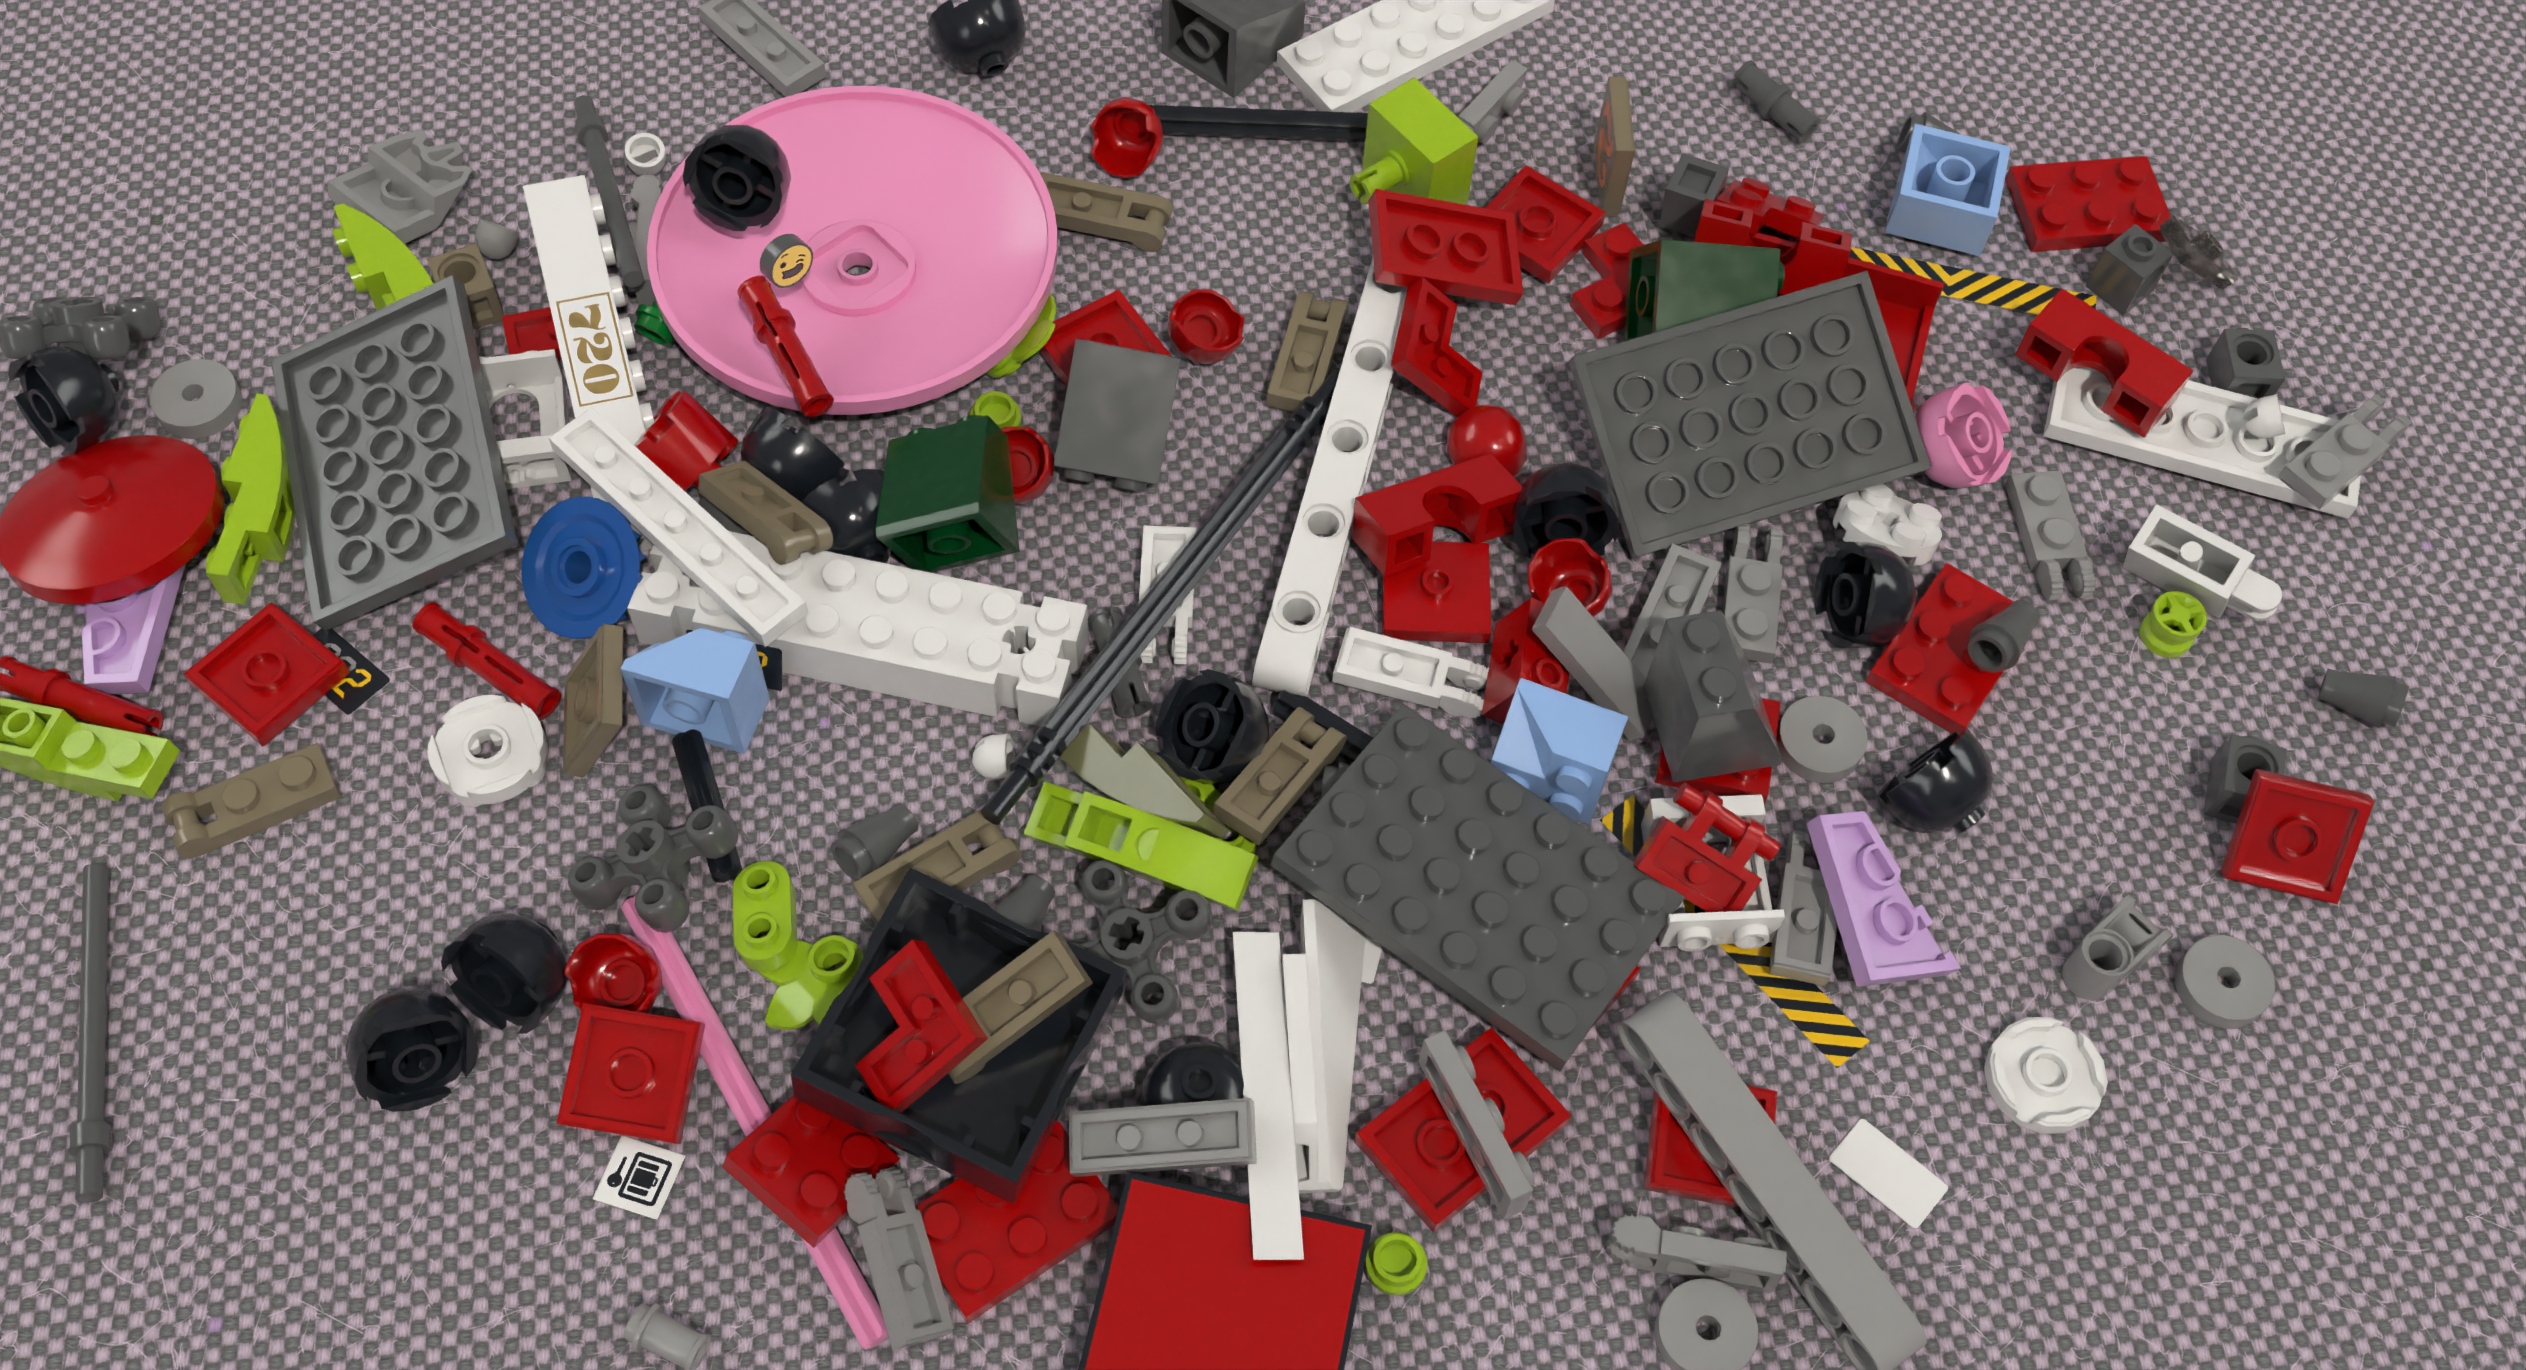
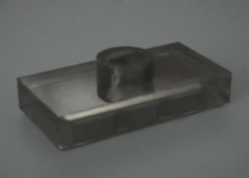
[2160,215,2238,289]

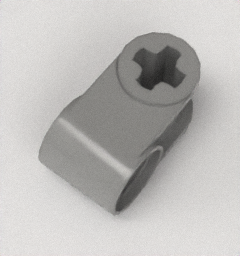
[2062,894,2174,1000]

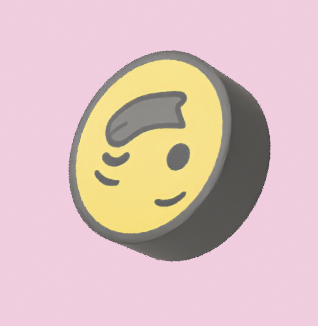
[760,234,813,288]

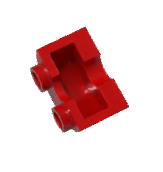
[634,390,739,491]

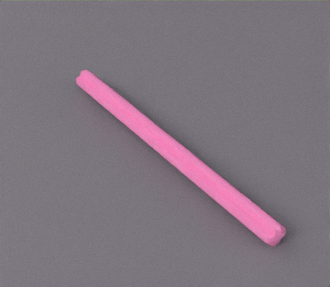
[622,895,889,1350]

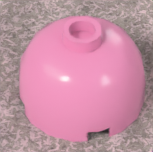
[1915,383,2012,488]

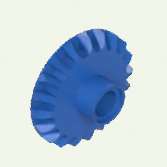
[521,496,647,639]

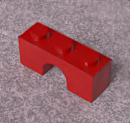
[1693,199,1852,295]
[2015,288,2194,438]
[1352,453,1522,576]

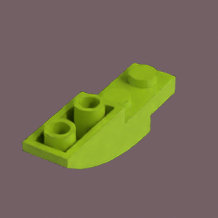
[332,203,433,310]
[206,393,296,605]
[0,697,180,802]
[1024,781,1259,911]

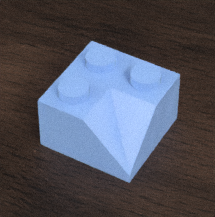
[1885,124,2011,256]
[621,628,770,754]
[1491,678,1628,824]

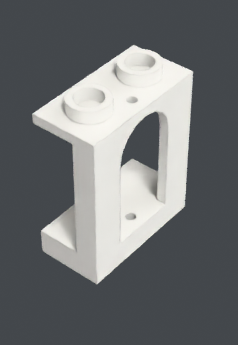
[479,349,572,489]
[1641,795,1785,951]

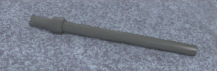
[574,95,644,288]
[69,863,111,1202]

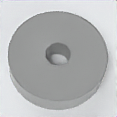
[149,359,242,439]
[1776,696,1868,783]
[2175,935,2275,1029]
[1654,1279,1758,1370]

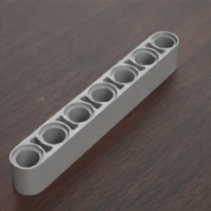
[1617,991,1927,1370]

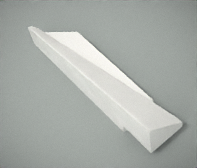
[1282,899,1365,1194]

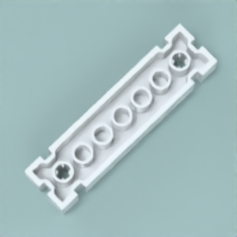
[627,531,1089,726]

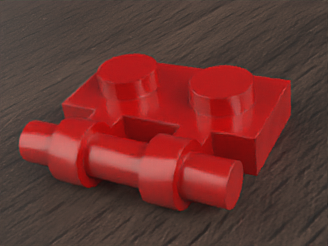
[1633,783,1781,912]

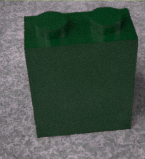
[1624,239,1785,341]
[876,415,1020,573]

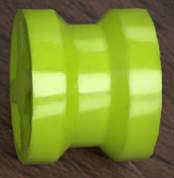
[2139,591,2207,658]

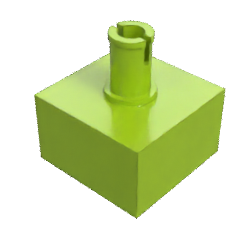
[1349,77,1479,205]

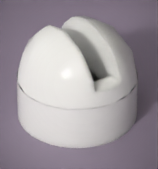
[625,133,666,176]
[2243,394,2285,438]
[972,734,1015,779]

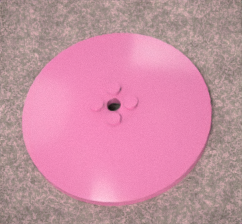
[647,86,1058,415]

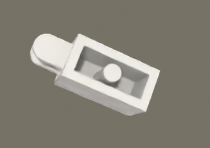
[2123,504,2282,621]

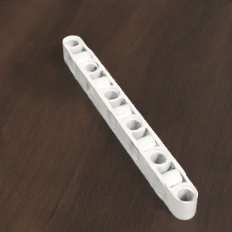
[1252,259,1408,697]

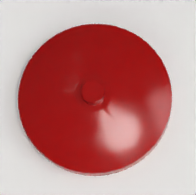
[0,435,225,605]

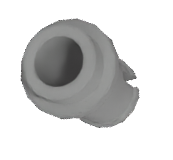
[623,1303,711,1370]

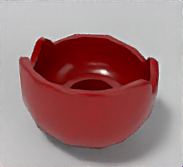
[1090,97,1164,179]
[1168,289,1245,365]
[1447,404,1527,477]
[1001,426,1055,505]
[1527,538,1613,617]
[564,933,662,1013]

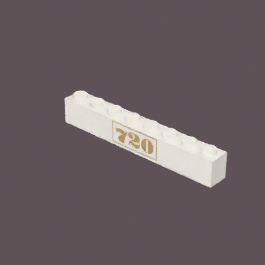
[523,175,654,551]

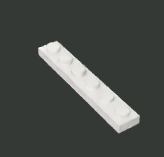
[548,407,808,647]

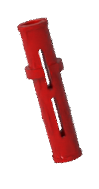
[737,276,834,417]
[412,602,562,720]
[0,656,164,737]

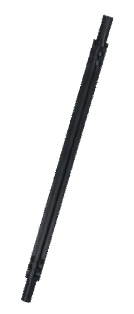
[981,368,1340,825]

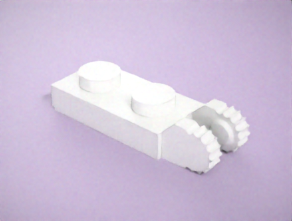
[1139,525,1197,664]
[1332,627,1489,719]

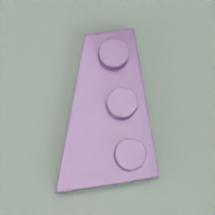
[81,564,186,694]
[1806,811,1961,987]

